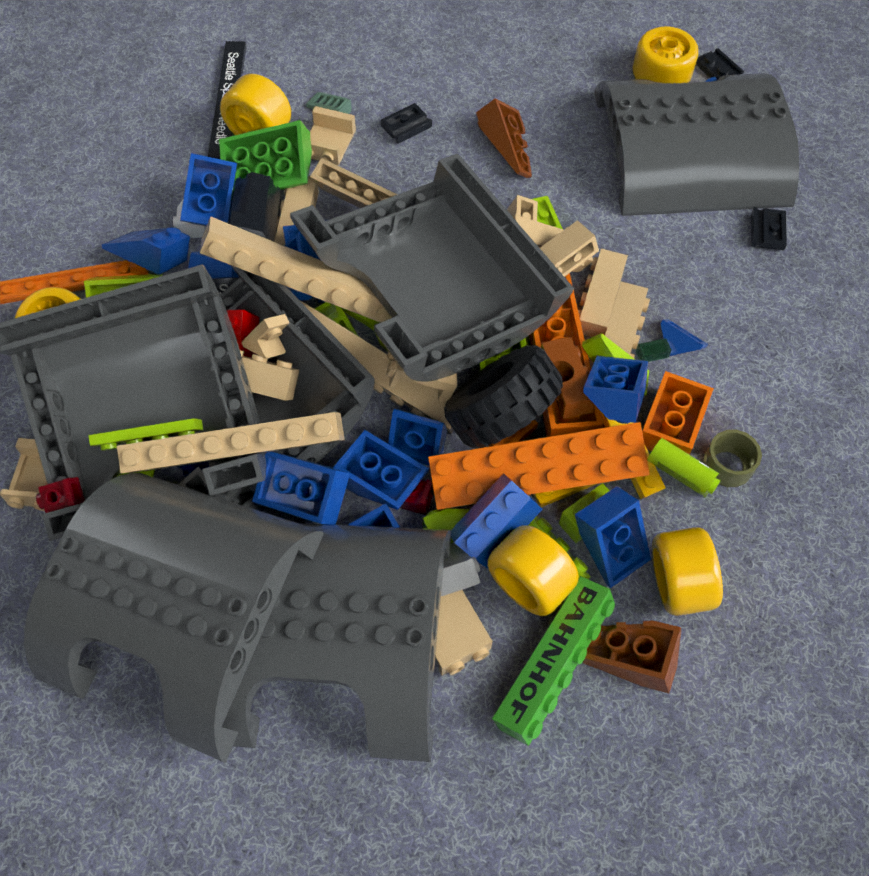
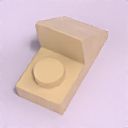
[241,314,289,358]

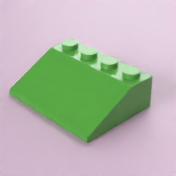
[219,120,312,200]

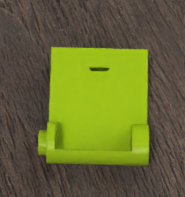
[647,438,721,498]

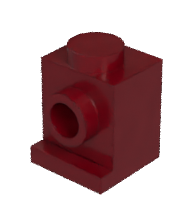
[36,477,85,513]
[400,480,434,515]

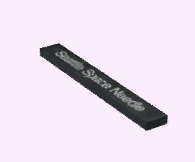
[208,41,246,160]

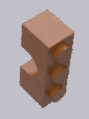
[541,337,595,419]

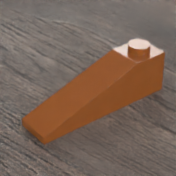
[476,98,532,178]

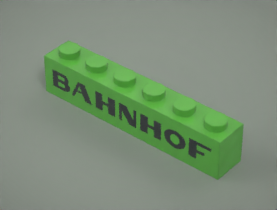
[492,576,615,746]

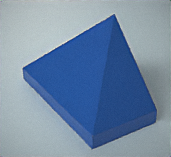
[661,319,708,356]

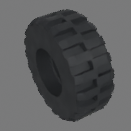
[444,345,563,449]

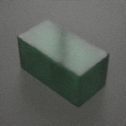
[635,338,671,362]

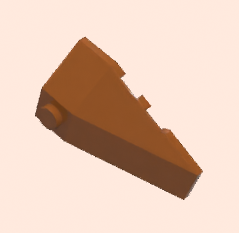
[582,620,681,694]

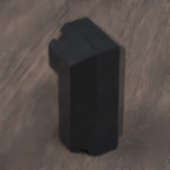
[228,172,281,242]

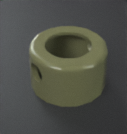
[703,429,762,487]

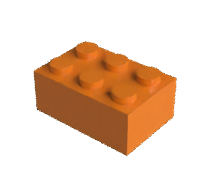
[642,371,714,455]

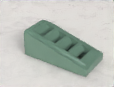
[306,92,352,114]

